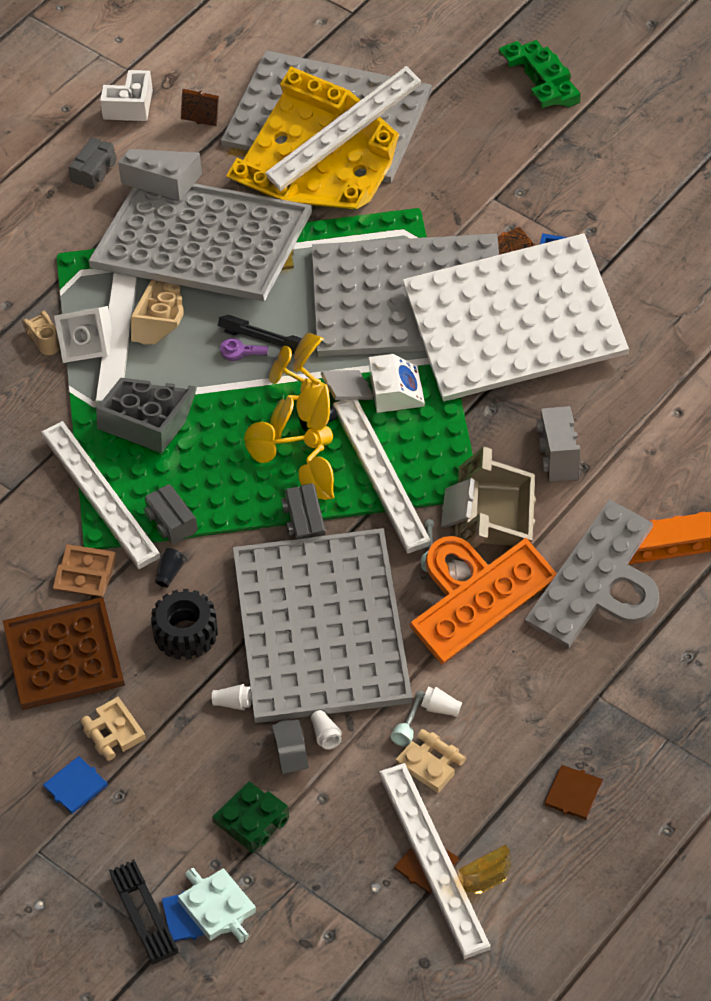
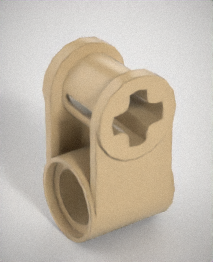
[22,311,60,355]

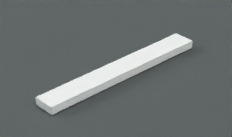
[265,66,421,192]
[96,272,138,406]
[333,400,431,554]
[41,421,160,570]
[379,763,490,959]

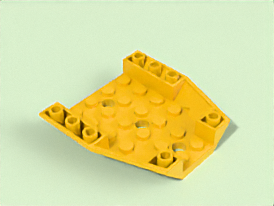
[226,66,399,209]

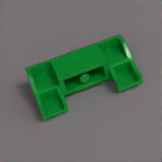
[498,40,581,108]

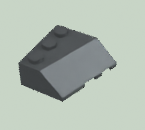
[96,378,197,453]

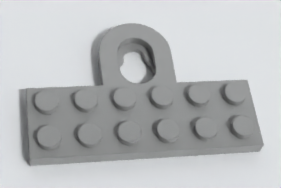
[525,499,659,648]

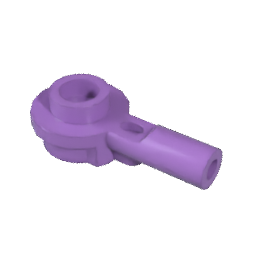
[220,338,268,361]

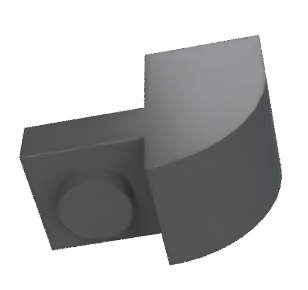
[271,720,309,774]

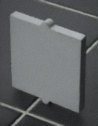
[320,370,374,400]
[441,478,475,528]

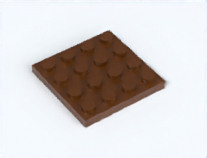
[3,597,125,710]

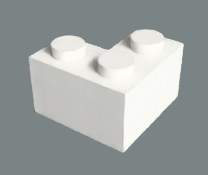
[100,70,153,121]

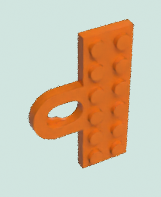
[409,536,557,665]

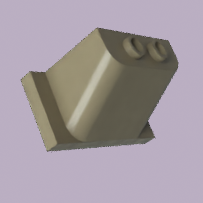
[455,446,536,556]

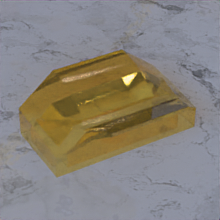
[458,844,511,893]

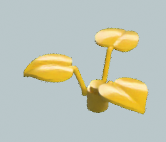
[269,333,330,439]
[244,384,335,500]

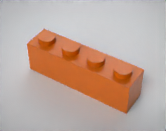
[628,512,711,565]

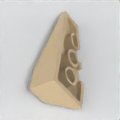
[131,280,184,345]

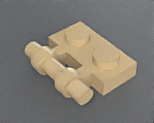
[80,696,146,761]
[396,729,466,793]

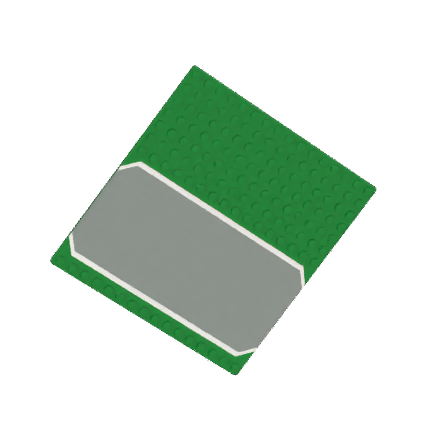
[57,208,473,550]

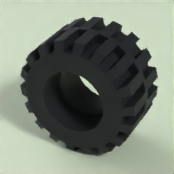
[151,589,218,660]

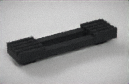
[217,314,302,354]
[109,859,179,964]

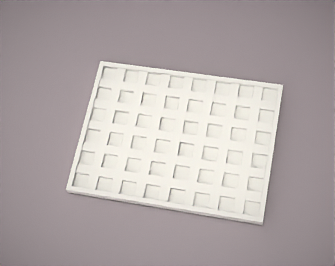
[403,234,629,402]

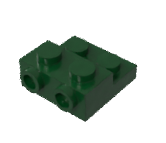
[212,781,289,853]

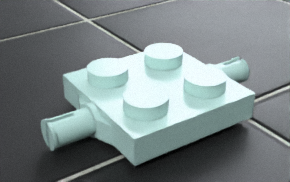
[178,868,256,943]

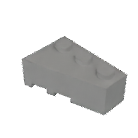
[118,149,202,201]
[536,406,581,482]

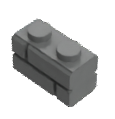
[68,137,117,189]
[281,483,325,539]
[144,484,198,544]

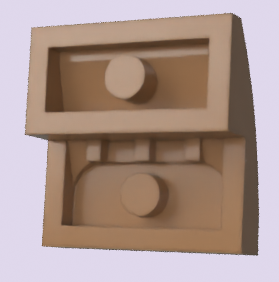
[53,544,117,597]

